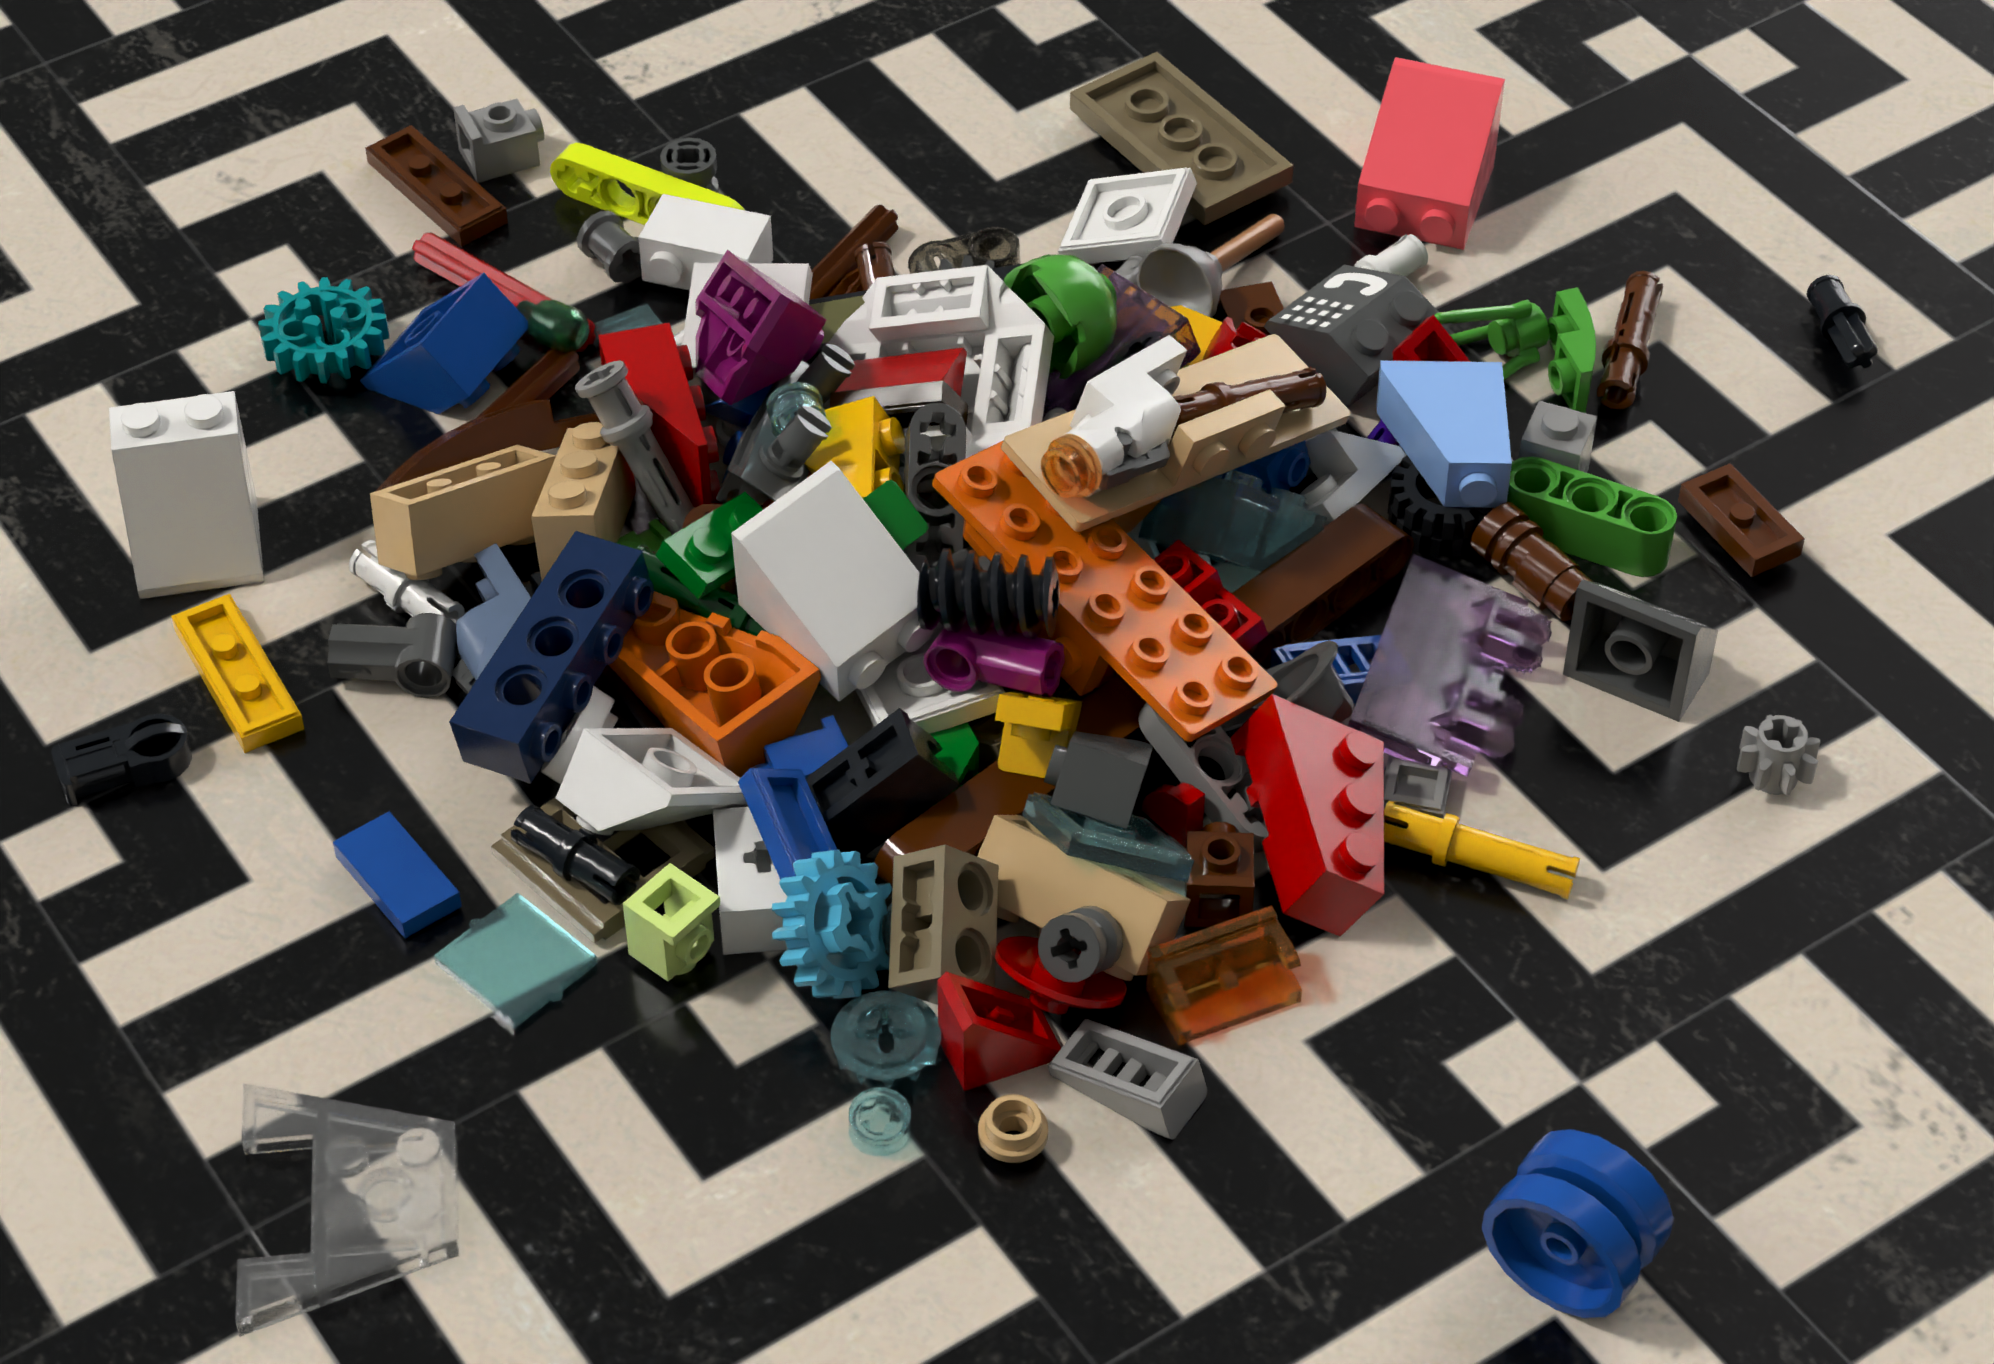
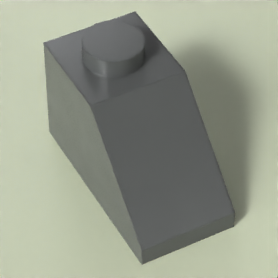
[1044,731,1153,829]

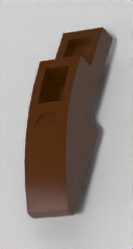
[376,399,601,491]

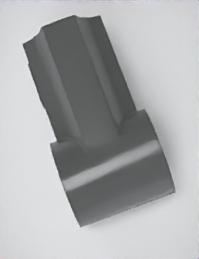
[327,613,458,698]

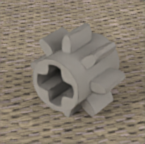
[1737,715,1820,796]

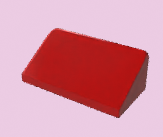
[835,347,967,397]

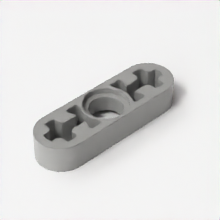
[1138,702,1269,853]

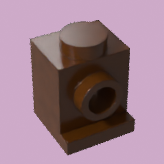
[1184,822,1255,929]

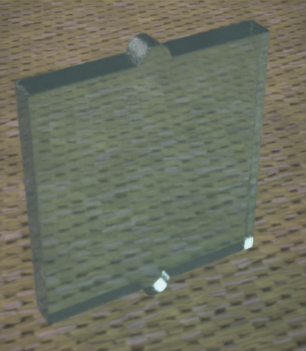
[434,892,597,1028]

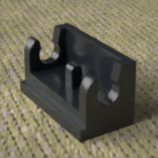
[806,708,960,858]

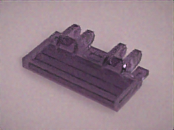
[1347,554,1552,777]

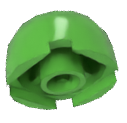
[1004,255,1117,380]

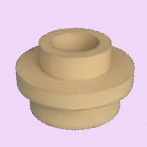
[978,1094,1049,1163]

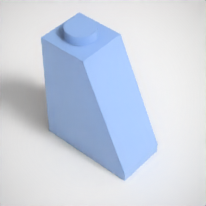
[1376,360,1512,508]

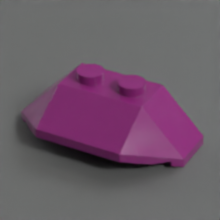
[696,250,827,405]

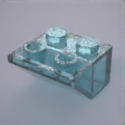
[1138,470,1327,572]

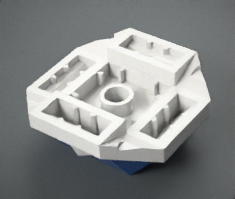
[828,265,1054,495]

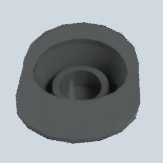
[1220,640,1354,731]

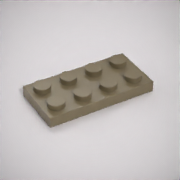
[1070,52,1294,226]

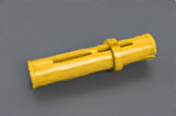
[1384,800,1580,899]

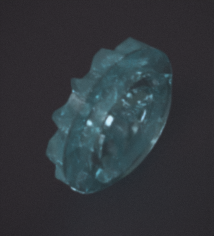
[831,991,941,1089]

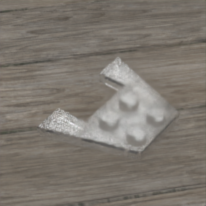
[235,1083,459,1337]

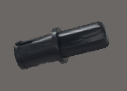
[1806,275,1878,369]

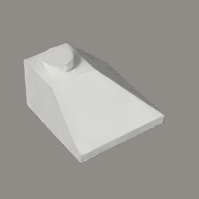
[556,728,748,835]

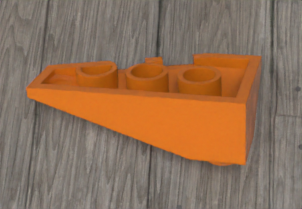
[608,591,822,778]

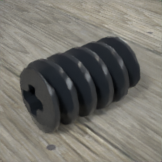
[917,548,1060,639]

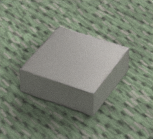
[1384,755,1453,819]

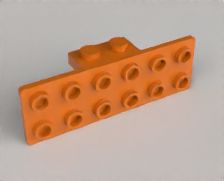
[932,441,1278,742]

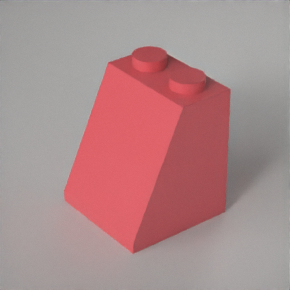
[1354,57,1505,250]

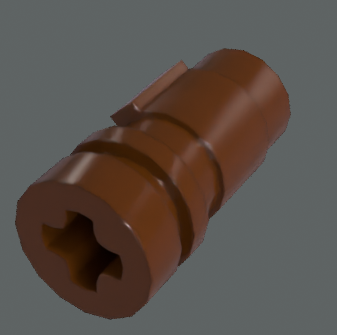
[1470,502,1593,621]

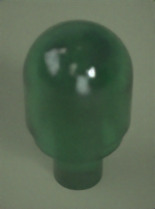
[516,300,590,353]

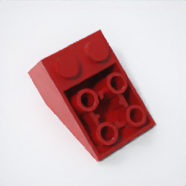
[598,323,722,508]

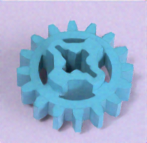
[772,849,892,999]

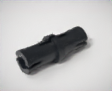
[511,805,640,905]

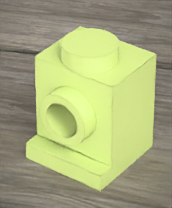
[623,863,720,981]

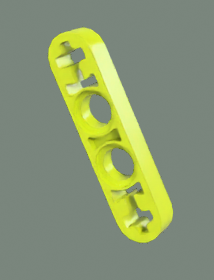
[550,142,745,225]

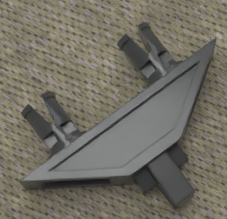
[716,344,855,506]

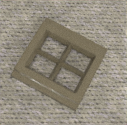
[491,797,716,943]

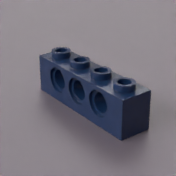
[449,531,654,784]

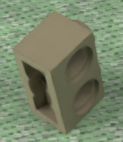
[888,844,999,1005]

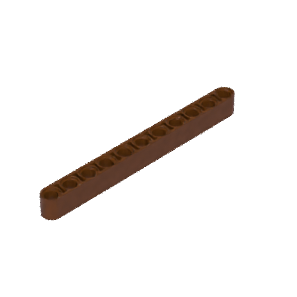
[875,504,1414,887]

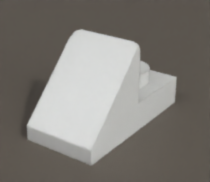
[1287,431,1407,538]

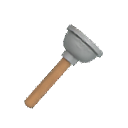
[1137,214,1285,318]

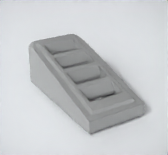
[1047,1018,1207,1140]

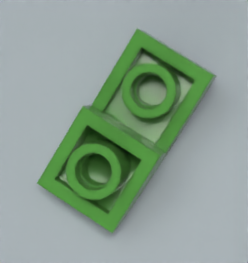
[1548,287,1596,413]

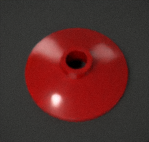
[995,936,1127,1014]

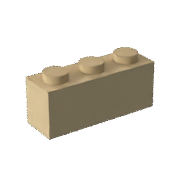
[531,422,636,581]
[370,445,556,580]
[977,815,1191,981]

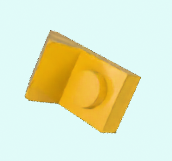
[995,691,1082,778]

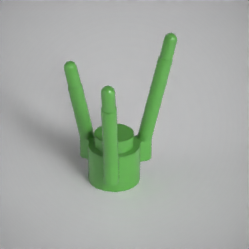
[1434,300,1549,381]

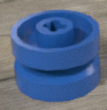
[1482,1129,1674,1318]

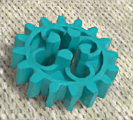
[258,277,389,383]

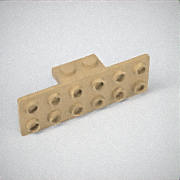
[1001,334,1351,532]

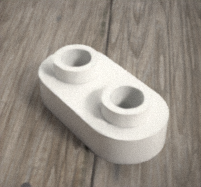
[541,686,618,784]

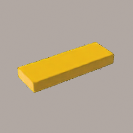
[171,594,305,753]

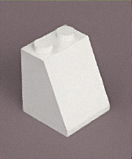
[109,391,264,599]
[731,461,936,702]

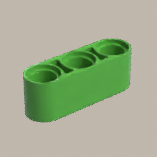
[1507,456,1677,577]

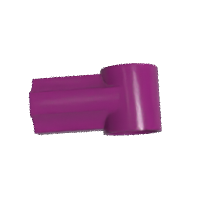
[924,620,1065,698]

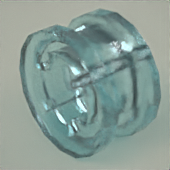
[766,382,827,438]
[849,1087,911,1156]

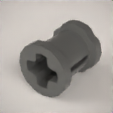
[577,210,642,283]

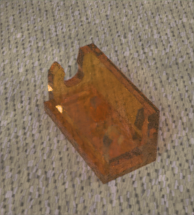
[1146,906,1302,1046]

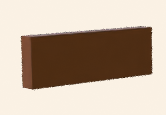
[365,125,508,247]

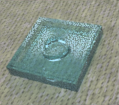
[1022,792,1195,882]

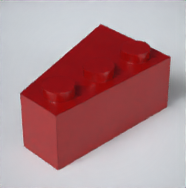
[1231,694,1384,937]

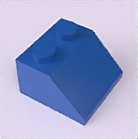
[360,273,531,414]

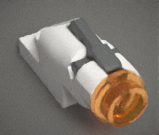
[1041,335,1187,498]

